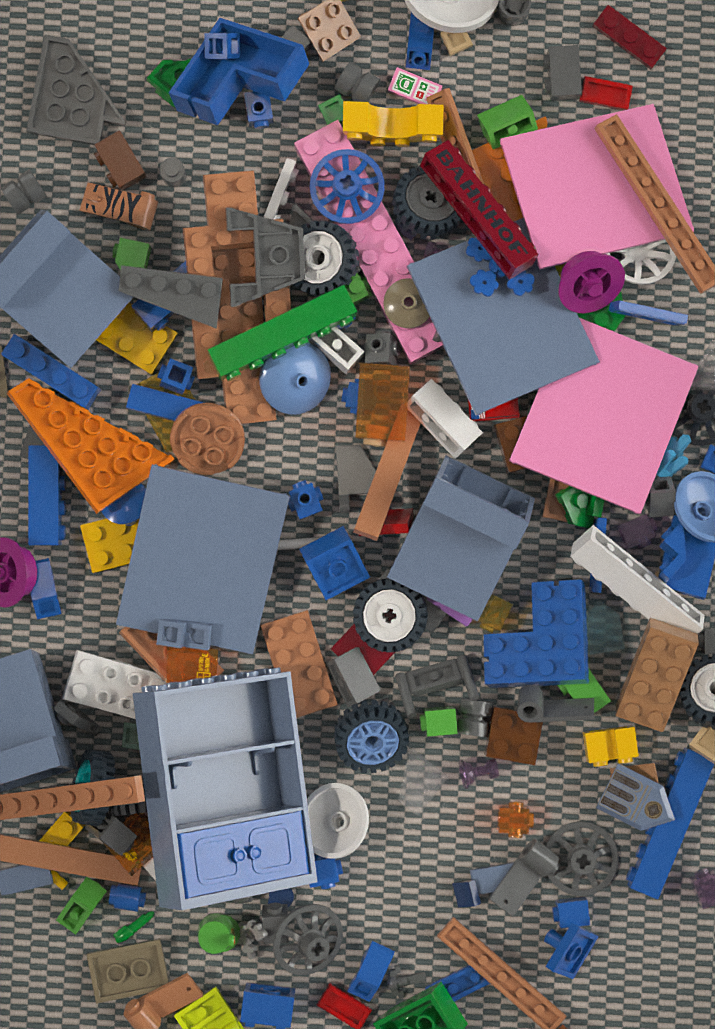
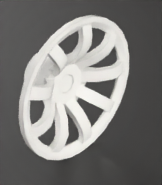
[606,240,676,285]

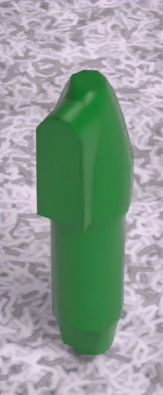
[113,911,154,943]

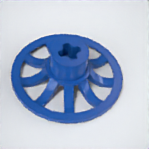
[310,149,384,224]

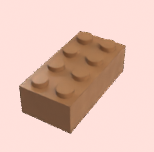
[616,617,699,732]

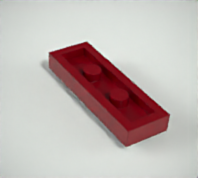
[592,5,667,70]

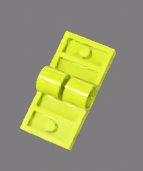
[174,986,244,1029]

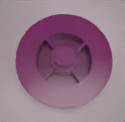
[558,251,625,313]
[0,537,37,608]

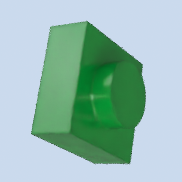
[318,94,343,125]

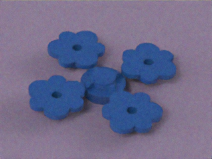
[466,238,535,297]

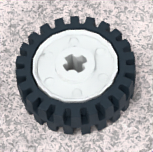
[353,578,428,652]

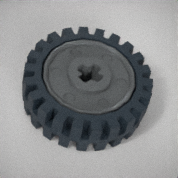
[392,165,462,240]

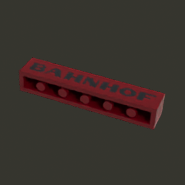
[420,140,539,280]

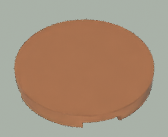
[170,403,245,475]

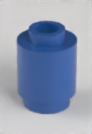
[109,883,146,912]

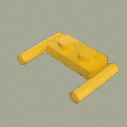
[39,811,85,890]

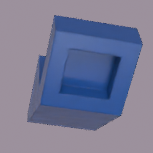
[406,12,434,70]
[658,524,686,583]
[30,558,62,619]
[347,941,395,1002]

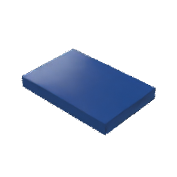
[658,515,715,600]

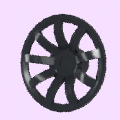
[673,372,715,446]

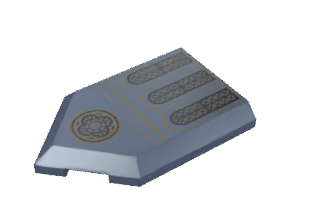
[596,763,675,831]

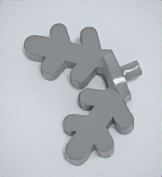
[238,919,268,960]

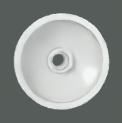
[307,783,369,859]

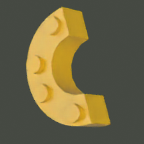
[343,101,444,147]

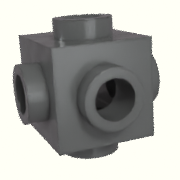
[363,331,401,371]

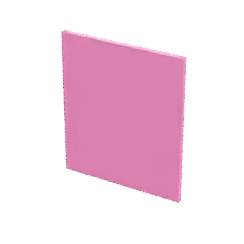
[500,104,694,270]
[509,318,699,514]

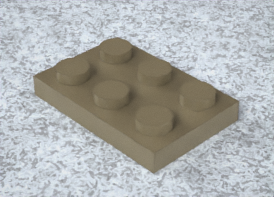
[86,938,169,1004]

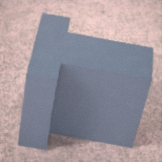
[0,209,133,368]
[387,455,535,621]
[0,649,77,793]

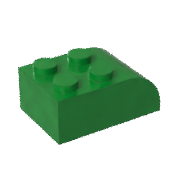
[373,982,468,1029]

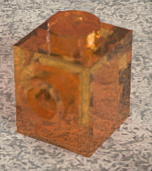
[497,801,534,838]

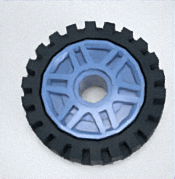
[334,700,409,774]

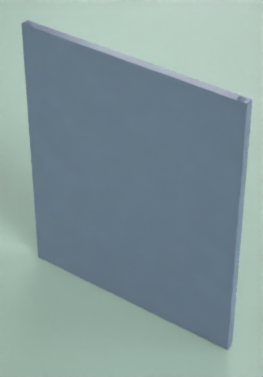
[407,218,600,415]
[116,464,290,654]

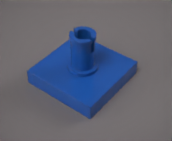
[544,923,599,979]

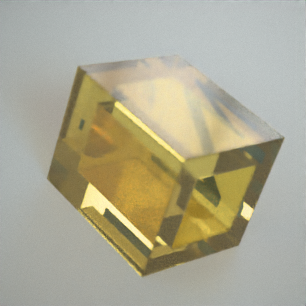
[478,594,513,633]

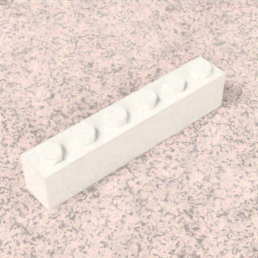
[570,525,705,634]

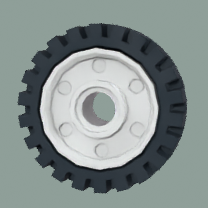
[293,221,359,296]
[680,654,715,730]

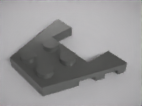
[225,207,305,307]

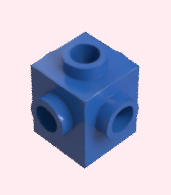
[288,480,324,520]

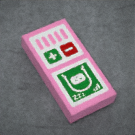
[387,67,442,104]

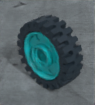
[70,749,116,826]

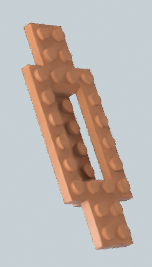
[183,170,291,424]

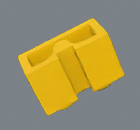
[583,725,639,767]

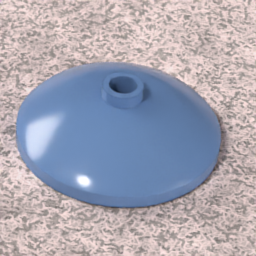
[259,343,331,414]
[674,471,715,542]

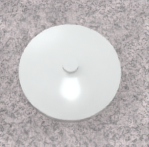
[405,0,499,33]

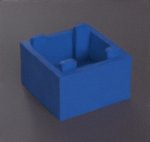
[299,526,370,600]
[240,982,296,1029]

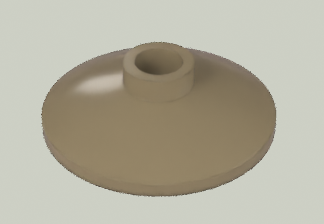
[383,278,430,328]

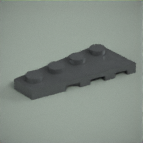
[118,265,223,329]

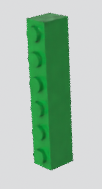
[208,285,357,381]

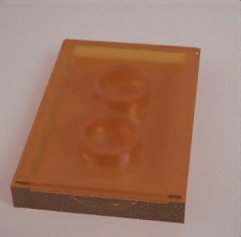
[355,363,410,442]

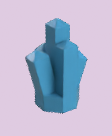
[656,434,691,477]

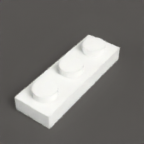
[264,158,299,219]

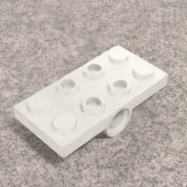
[62,650,166,719]

